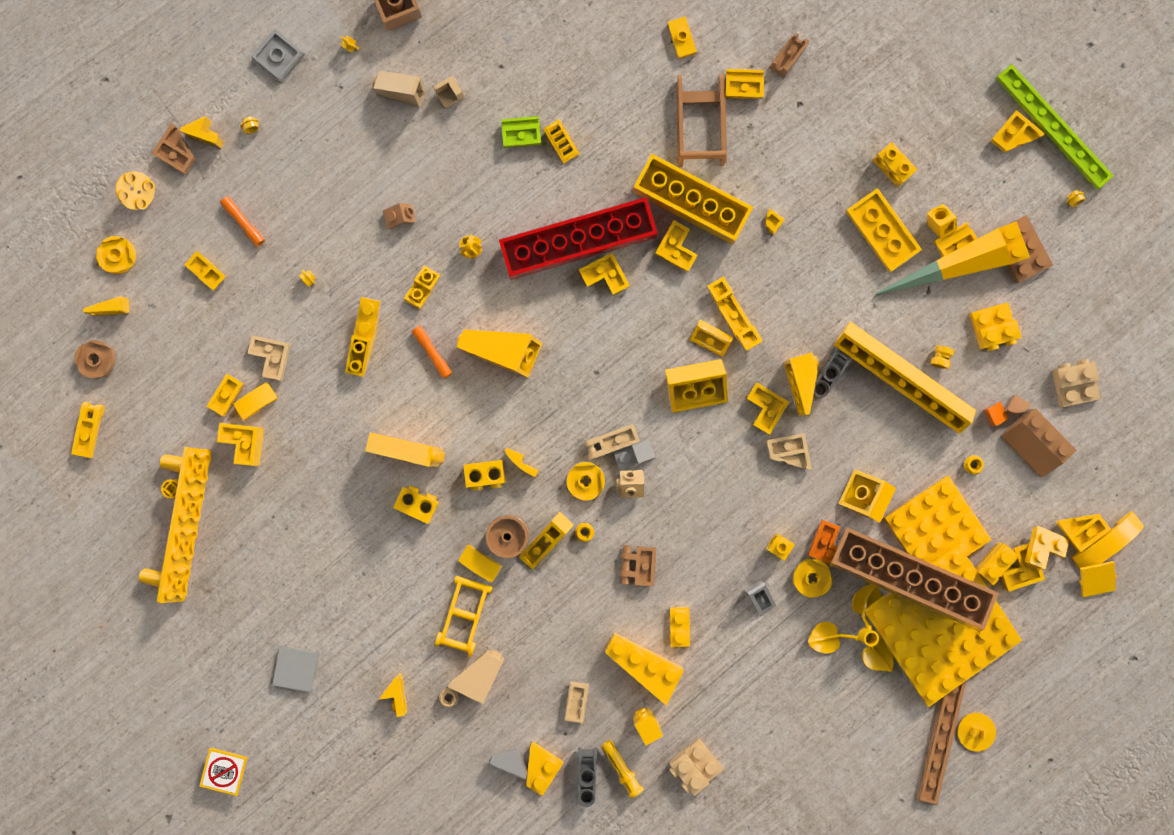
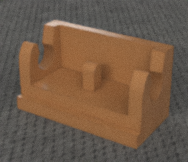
[769,33,810,78]

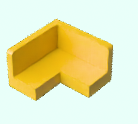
[217,423,264,466]

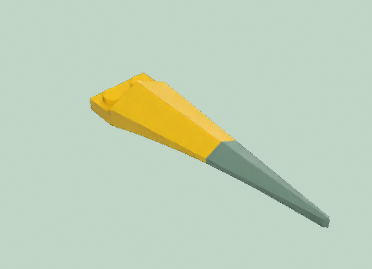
[875,221,1030,295]

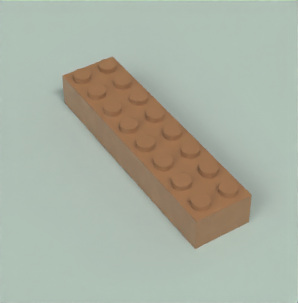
[829,527,999,632]

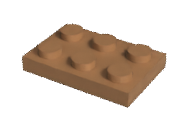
[1007,215,1053,283]

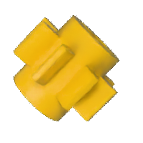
[459,234,482,259]

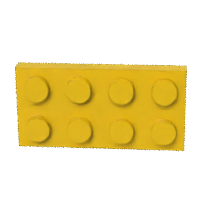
[845,188,922,273]

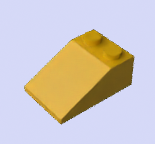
[783,352,819,417]

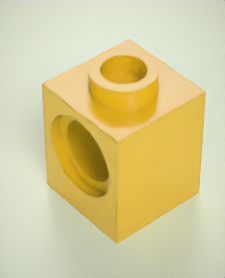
[927,204,957,239]
[765,533,795,561]

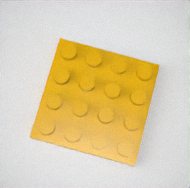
[883,476,991,563]

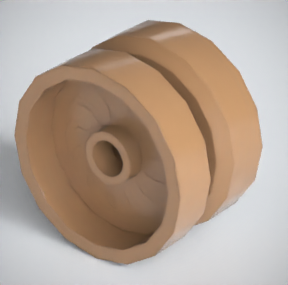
[486,514,530,559]

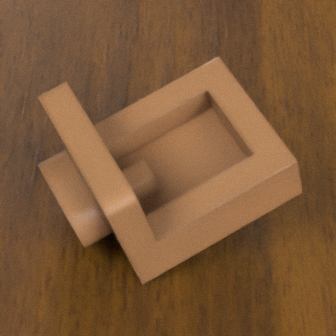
[383,203,416,229]

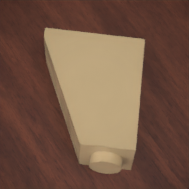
[372,70,425,107]
[448,649,504,704]

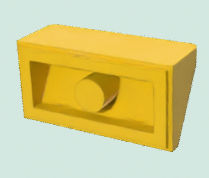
[689,320,733,357]

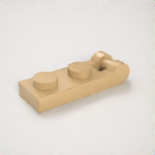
[583,424,640,460]

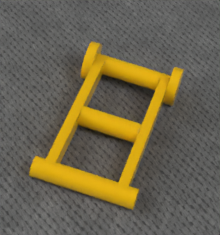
[434,576,493,658]

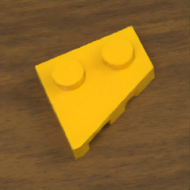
[990,110,1045,153]
[1056,514,1111,552]
[526,741,564,796]

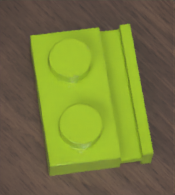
[501,116,542,149]

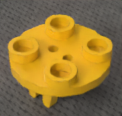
[115,171,155,210]

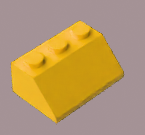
[665,359,728,413]

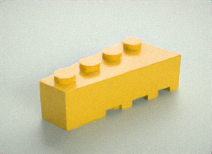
[605,632,684,706]

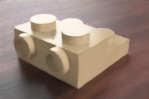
[1052,359,1100,408]
[669,737,724,796]

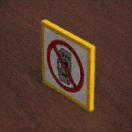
[199,747,248,796]

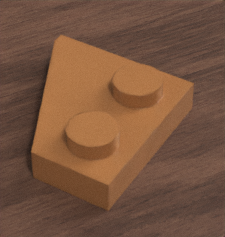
[152,123,196,175]

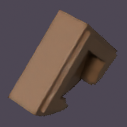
[1005,395,1031,414]

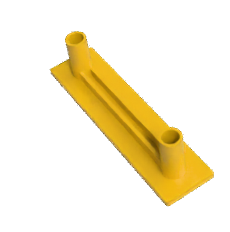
[139,447,212,603]

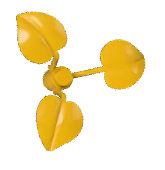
[808,584,894,672]

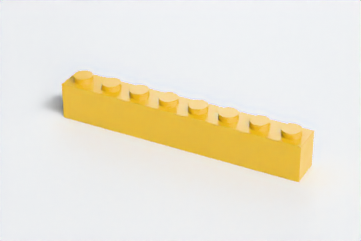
[834,322,976,434]

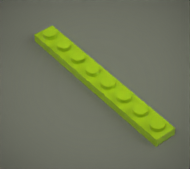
[995,64,1114,190]

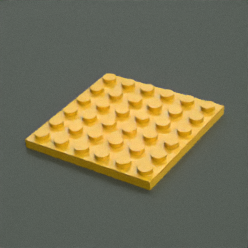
[863,545,1022,707]

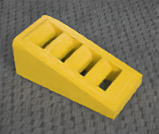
[543,119,580,164]
[83,296,129,316]

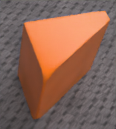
[983,401,1009,427]

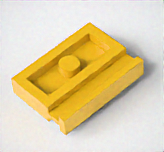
[725,69,764,99]
[933,222,978,257]

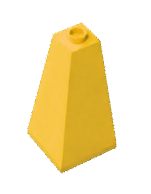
[456,329,543,378]

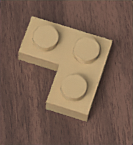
[247,335,291,381]

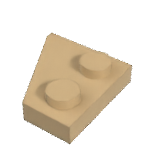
[766,433,812,470]

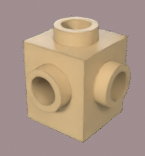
[616,470,644,498]

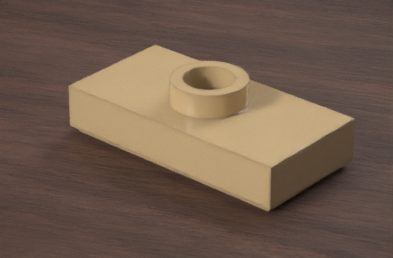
[564,681,589,724]

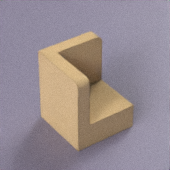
[433,75,464,108]

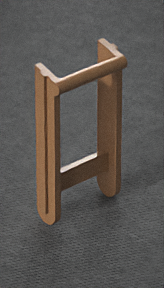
[676,74,727,167]

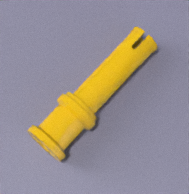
[601,739,644,798]

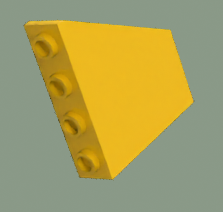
[365,432,445,467]

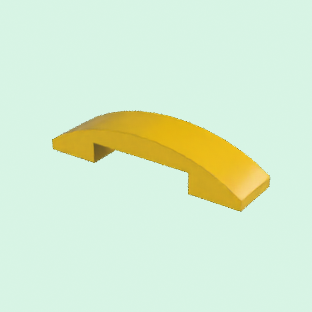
[707,276,763,351]
[1071,511,1144,569]

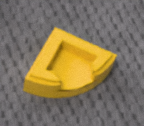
[765,209,785,236]

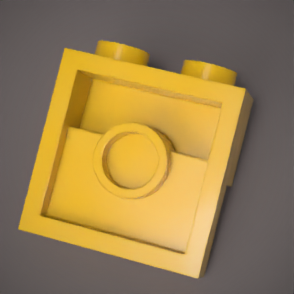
[969,302,1022,351]

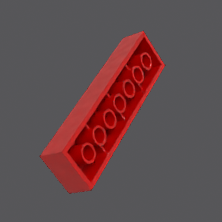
[499,197,658,280]

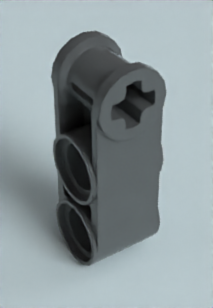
[813,347,852,399]
[577,747,597,807]

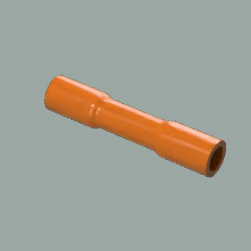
[220,196,265,247]
[411,325,452,379]

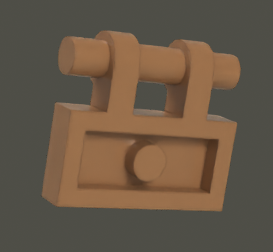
[620,545,656,586]

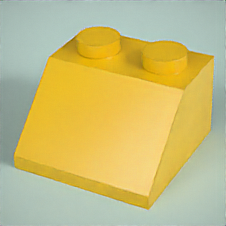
[838,469,896,523]

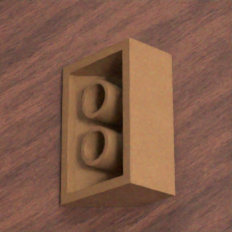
[1001,409,1077,477]

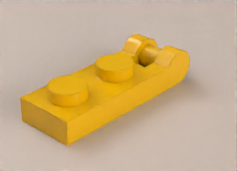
[71,402,105,458]

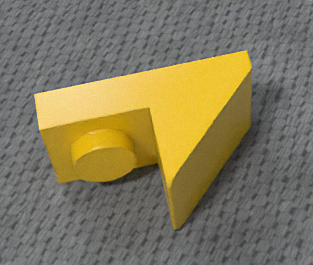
[180,116,224,149]
[379,674,407,717]

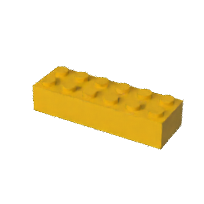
[633,153,754,245]

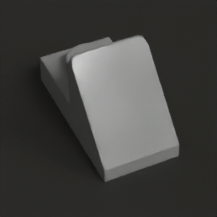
[613,439,655,470]

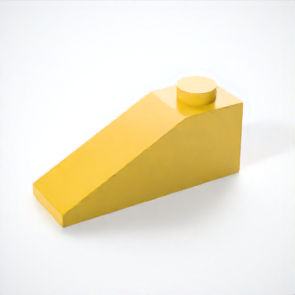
[519,512,574,570]

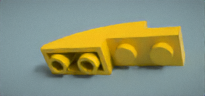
[345,297,381,377]

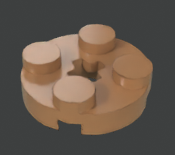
[74,340,116,379]

